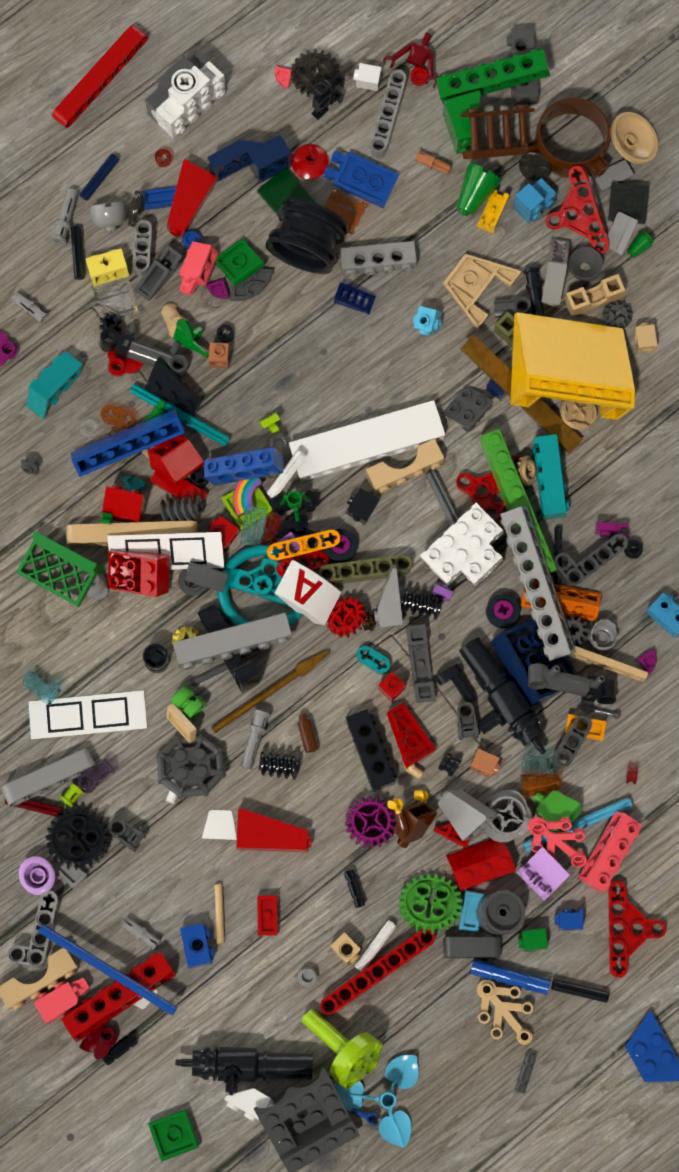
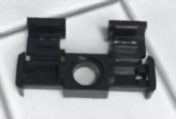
[311,73,345,120]

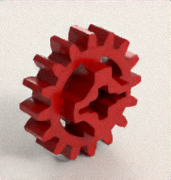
[326,596,367,638]

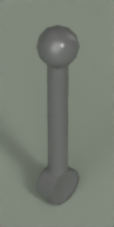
[581,703,621,719]

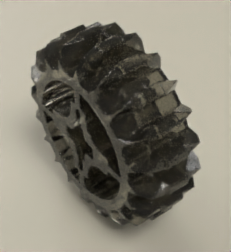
[291,48,340,98]

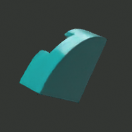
[122,476,148,492]

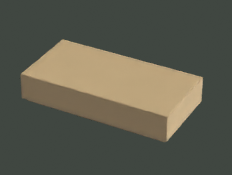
[167,703,197,743]

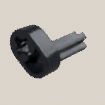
[435,663,476,702]

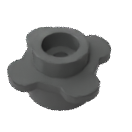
[20,457,39,475]

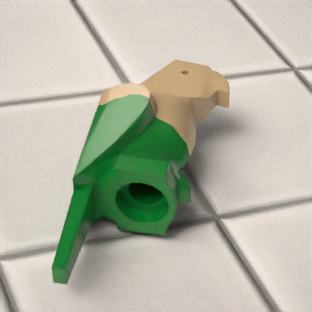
[161,304,209,358]

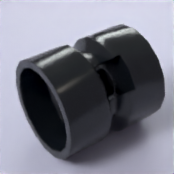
[143,644,169,673]

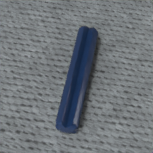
[79,154,119,201]

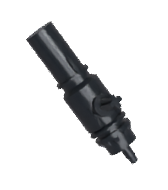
[459,637,546,754]
[175,1046,313,1096]

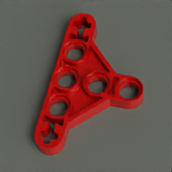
[545,165,610,254]
[456,456,520,523]
[608,880,667,978]

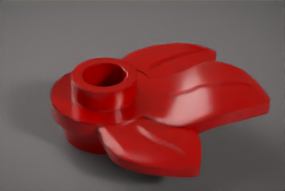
[107,351,143,377]

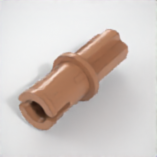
[415,150,452,174]

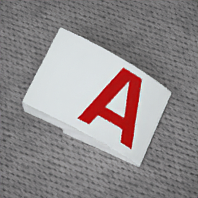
[275,560,341,625]

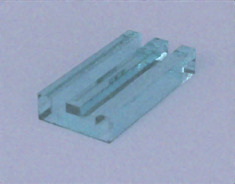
[240,506,266,546]

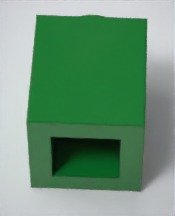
[518,928,548,952]

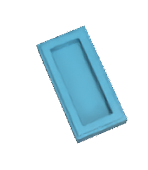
[458,890,485,933]

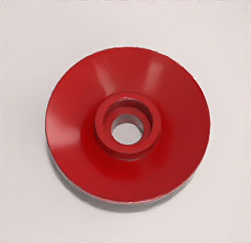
[292,144,328,180]

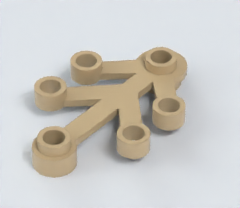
[477,980,533,1045]

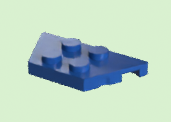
[625,1011,679,1082]

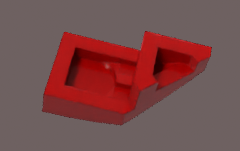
[433,823,471,849]

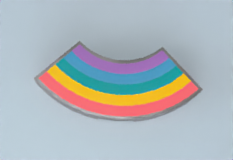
[233,477,263,518]

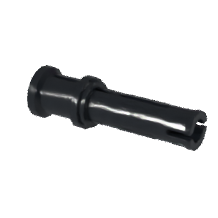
[523,267,544,316]

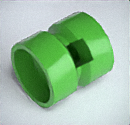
[170,684,207,721]

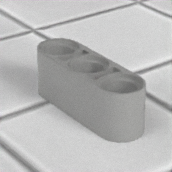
[133,220,153,277]

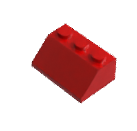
[446,839,516,892]

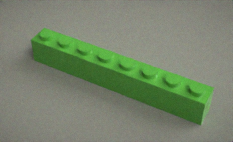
[479,429,557,580]

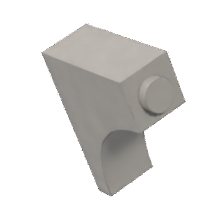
[541,238,570,306]

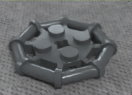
[156,733,226,799]

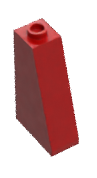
[167,159,217,237]
[236,809,312,852]

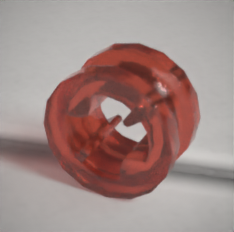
[155,149,172,167]
[626,766,638,785]

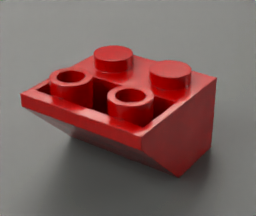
[148,435,204,484]
[102,485,146,523]

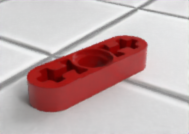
[276,551,329,577]

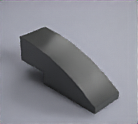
[134,245,186,301]

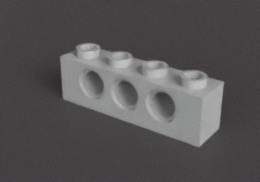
[340,241,417,277]

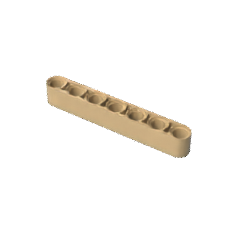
[66,521,198,547]

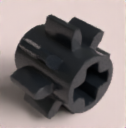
[99,312,122,331]

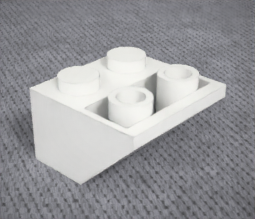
[224,1088,272,1122]

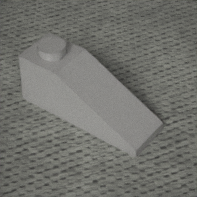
[374,565,403,627]

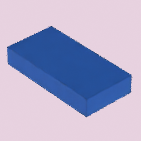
[142,187,176,210]

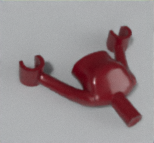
[383,32,437,88]

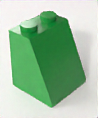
[443,90,481,154]

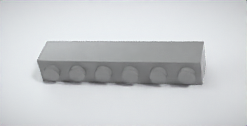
[173,613,292,670]

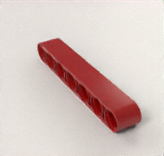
[52,24,148,128]
[320,929,435,1016]

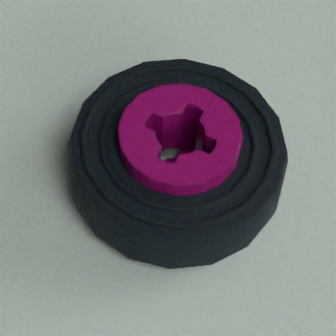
[323,529,358,563]
[486,594,520,629]

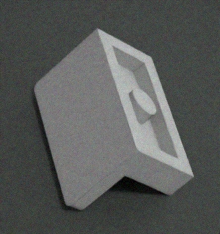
[603,212,639,255]

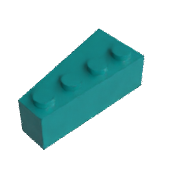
[532,434,569,520]

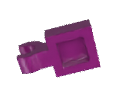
[595,522,629,538]

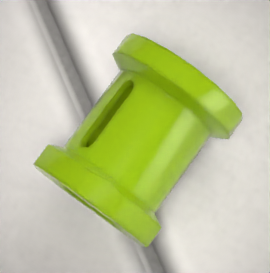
[59,782,85,808]

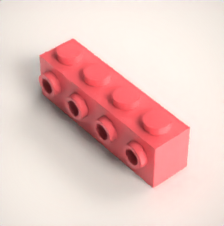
[577,811,642,893]

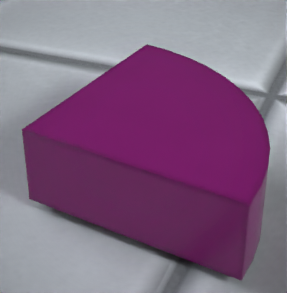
[206,279,229,299]
[637,648,657,676]

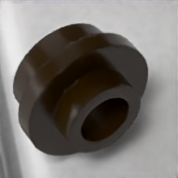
[362,612,377,631]

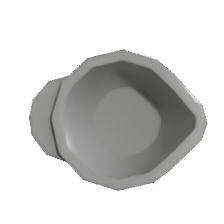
[80,572,108,600]

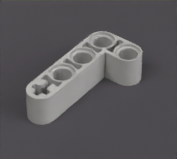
[8,891,60,968]

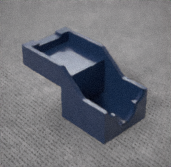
[208,135,292,184]

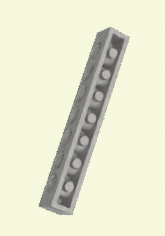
[500,506,576,661]

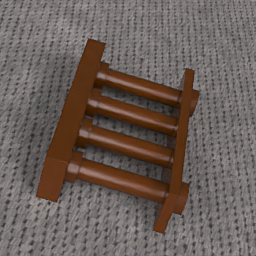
[460,105,537,159]

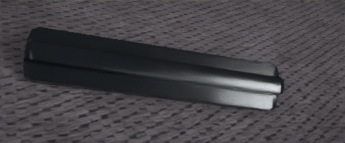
[71,226,85,280]
[551,979,610,1003]

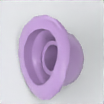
[18,856,55,895]

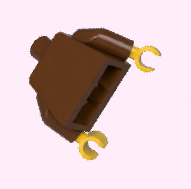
[388,790,437,848]

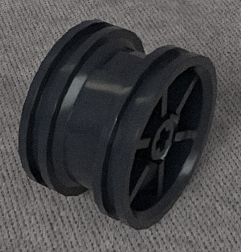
[265,198,349,274]

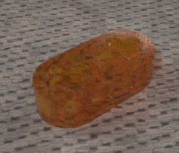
[100,405,136,429]

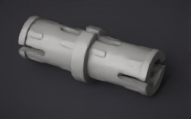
[12,292,48,323]
[122,917,161,950]

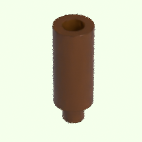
[298,713,319,753]

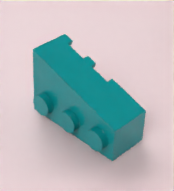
[26,351,83,419]

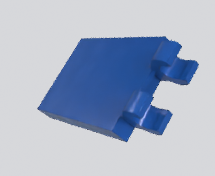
[323,151,399,209]

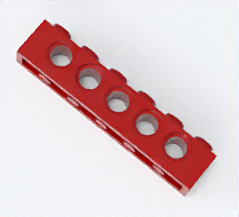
[61,952,176,1043]

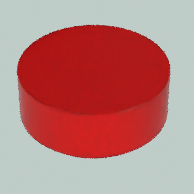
[410,67,428,86]

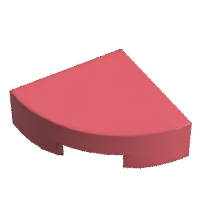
[275,66,293,89]

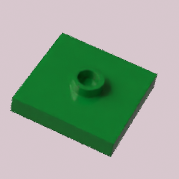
[215,238,265,287]
[148,1109,199,1162]

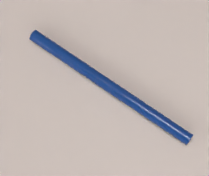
[38,924,178,1016]

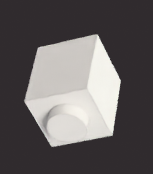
[353,63,382,91]

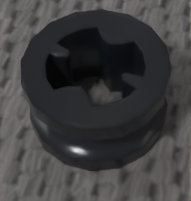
[216,325,234,343]

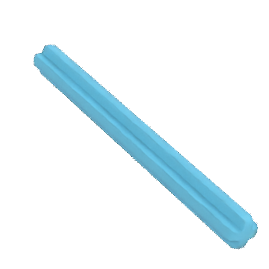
[523,798,632,852]

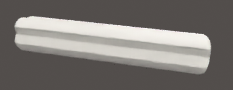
[267,450,306,498]
[355,920,396,972]

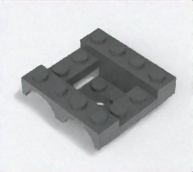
[253,1069,360,1172]

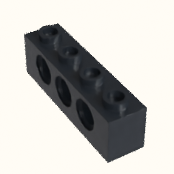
[346,709,397,792]

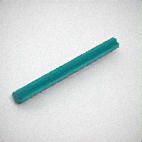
[130,384,230,446]

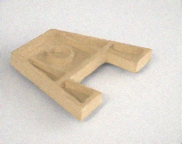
[443,254,522,331]

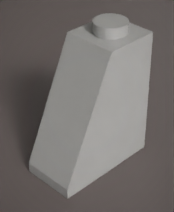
[438,789,498,841]

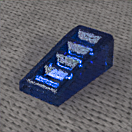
[334,282,376,315]

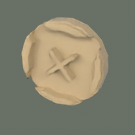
[560,400,597,430]

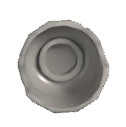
[589,619,619,651]

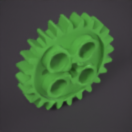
[399,873,463,935]

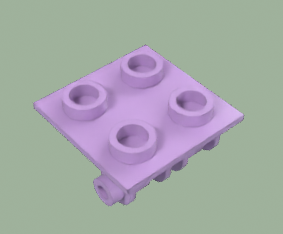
[517,847,570,901]

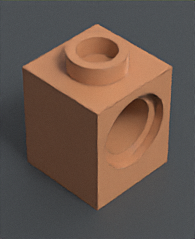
[209,343,229,368]
[470,749,501,778]

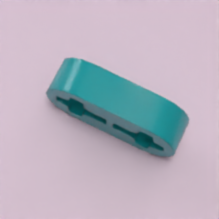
[357,646,390,675]

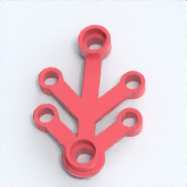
[528,817,587,867]

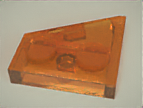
[520,774,561,798]

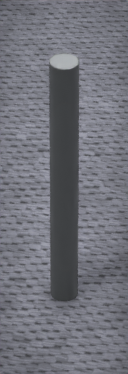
[190,648,262,687]

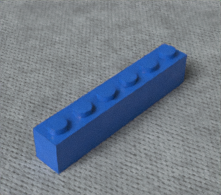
[71,409,185,477]

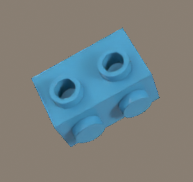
[646,593,679,638]

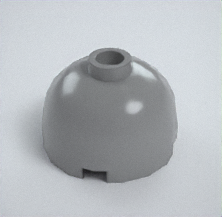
[89,202,127,232]

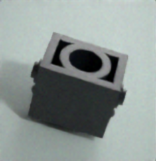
[345,488,380,525]

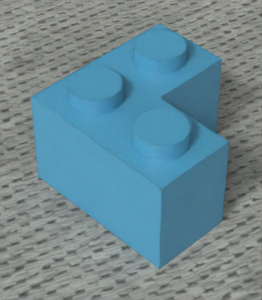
[513,178,557,224]

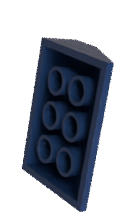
[490,619,578,707]

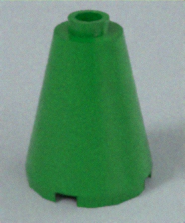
[456,162,502,217]

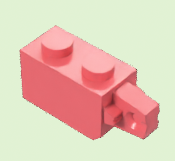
[179,241,219,296]
[34,978,90,1024]

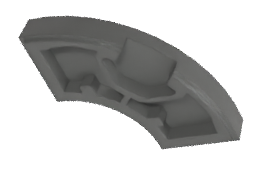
[230,268,274,301]

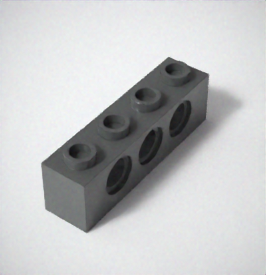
[507,27,539,105]

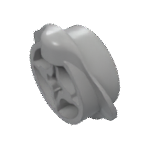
[482,790,533,843]

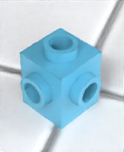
[413,306,442,336]

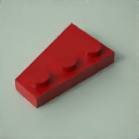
[386,702,437,769]

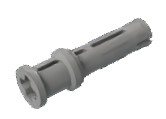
[50,188,78,245]
[240,709,271,770]

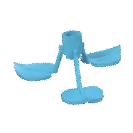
[334,1055,419,1148]

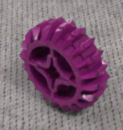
[344,796,396,849]

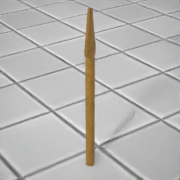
[211,650,330,734]

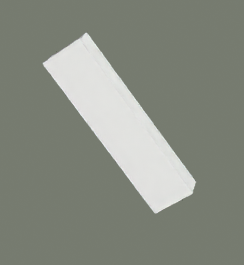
[289,400,445,482]

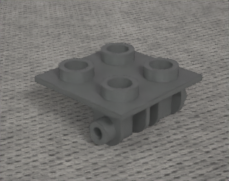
[442,385,493,432]

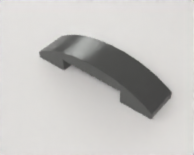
[406,624,436,703]

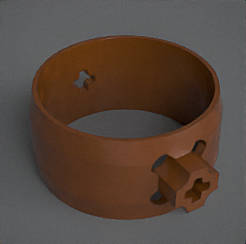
[535,98,610,179]

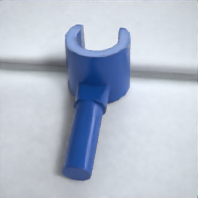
[351,1108,380,1127]

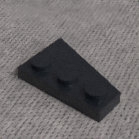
[145,357,202,416]

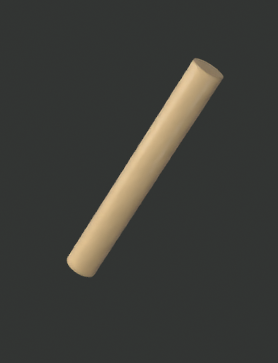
[214,884,224,944]

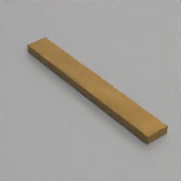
[460,335,583,454]

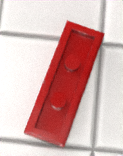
[149,471,208,504]

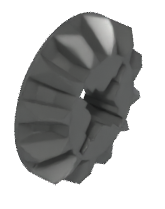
[603,300,633,329]
[178,569,207,596]

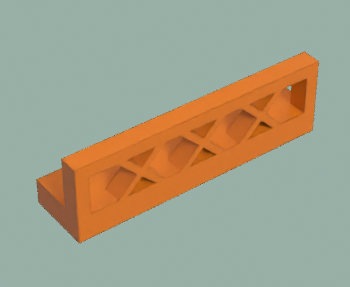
[521,580,602,622]

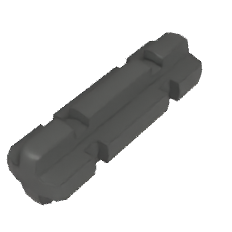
[515,1054,536,1094]

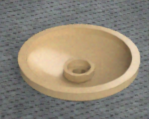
[610,112,658,164]

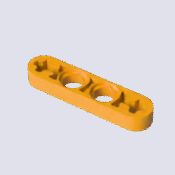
[266,530,340,561]

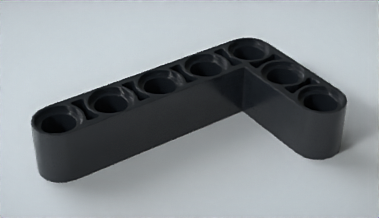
[198,603,260,693]

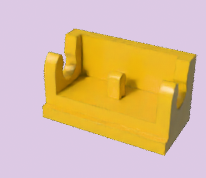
[477,190,509,234]

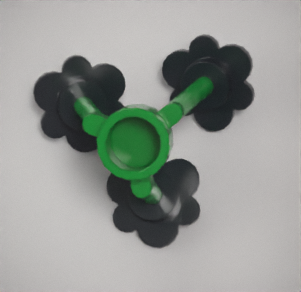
[270,490,320,532]

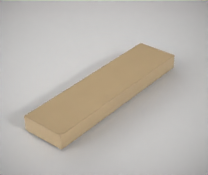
[571,646,648,682]

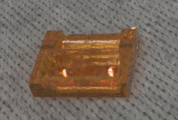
[324,189,367,235]

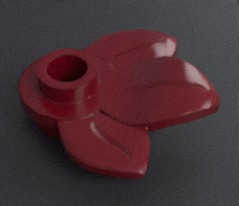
[79,1025,118,1059]

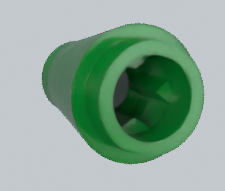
[627,231,654,259]

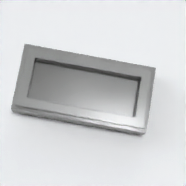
[592,159,634,193]
[47,854,88,890]

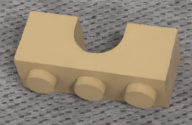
[564,274,626,317]

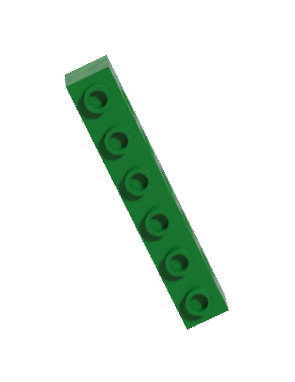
[436,49,551,105]

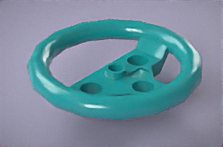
[217,544,302,627]

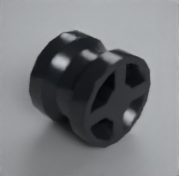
[190,467,209,488]
[438,753,462,777]

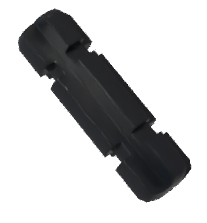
[344,870,365,908]
[102,1035,138,1065]

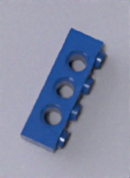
[204,447,283,486]

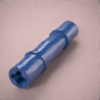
[470,959,551,995]

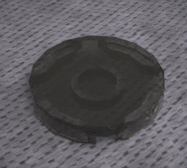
[128,190,144,227]

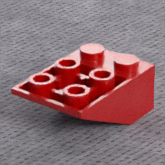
[108,551,170,597]

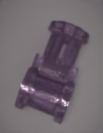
[78,759,115,793]

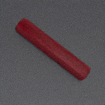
[5,799,62,817]

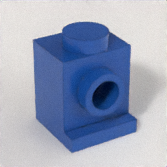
[554,909,583,931]

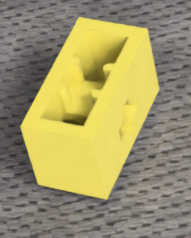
[86,249,129,286]

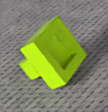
[258,413,280,434]

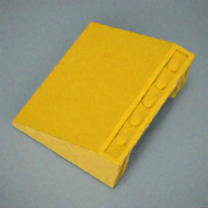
[510,312,635,420]

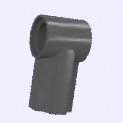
[494,296,531,318]

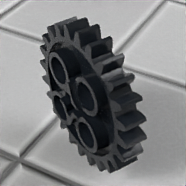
[46,807,110,871]

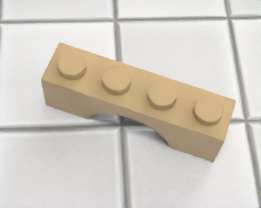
[365,438,444,494]
[0,948,79,1011]

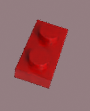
[257,895,278,936]

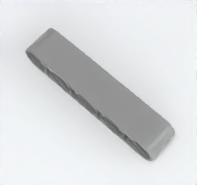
[370,69,406,159]
[1,749,97,807]

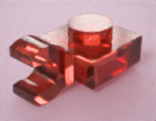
[260,513,281,546]

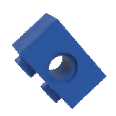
[180,923,215,969]

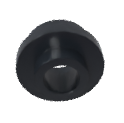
[624,540,643,559]

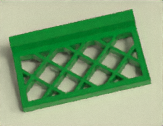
[16,531,103,607]

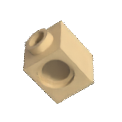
[634,323,658,354]
[330,932,361,965]

